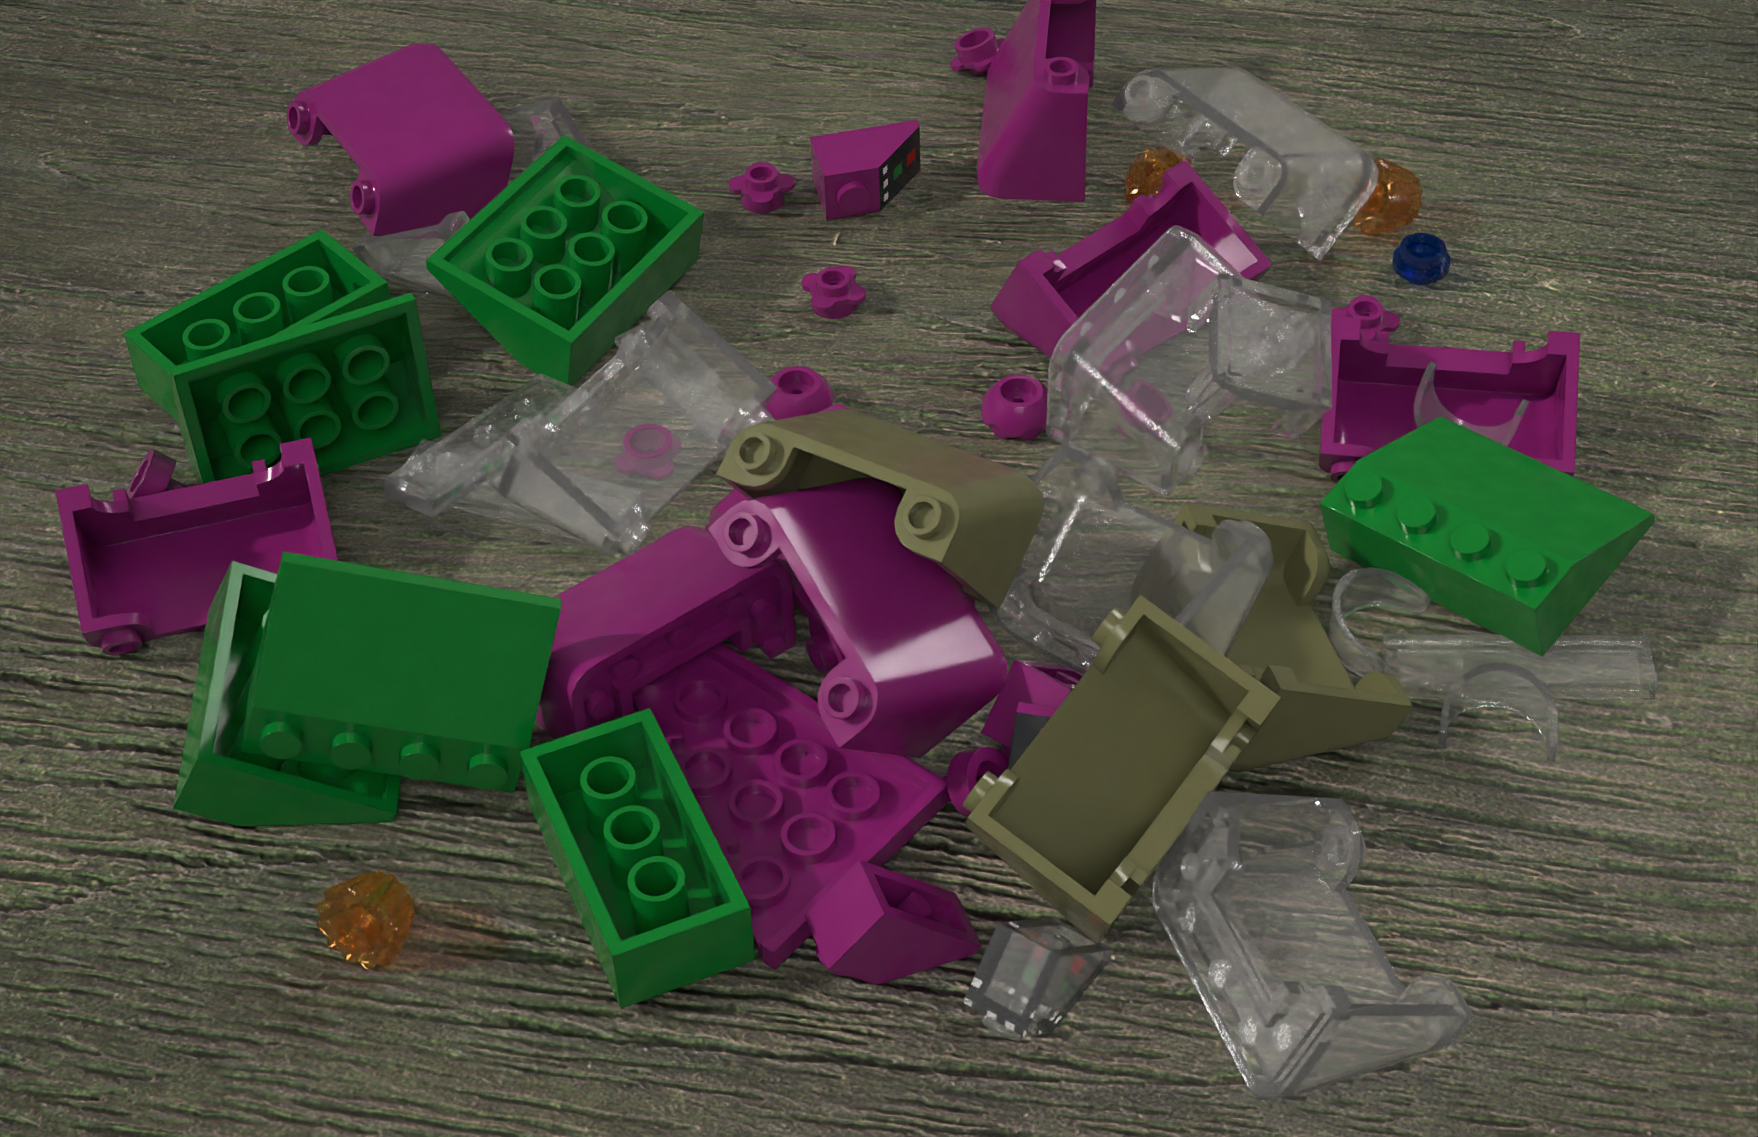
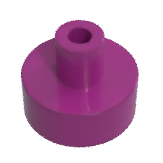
[127,449,189,499]
[943,747,1009,818]

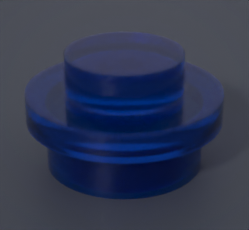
[1392,233,1451,285]

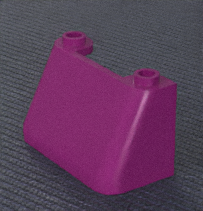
[977,0,1096,202]
[286,43,515,236]
[990,159,1273,390]
[1319,316,1580,483]
[55,438,339,655]
[708,477,1007,758]
[536,526,796,740]

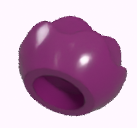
[760,366,834,421]
[981,374,1056,441]

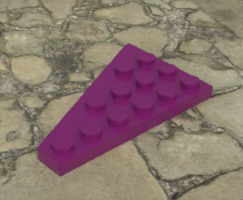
[631,643,950,970]

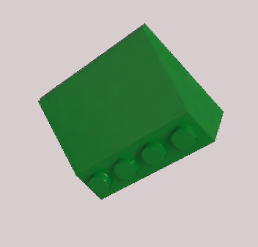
[426,135,704,391]
[170,292,442,485]
[1320,416,1655,657]
[242,551,561,793]
[173,561,401,826]

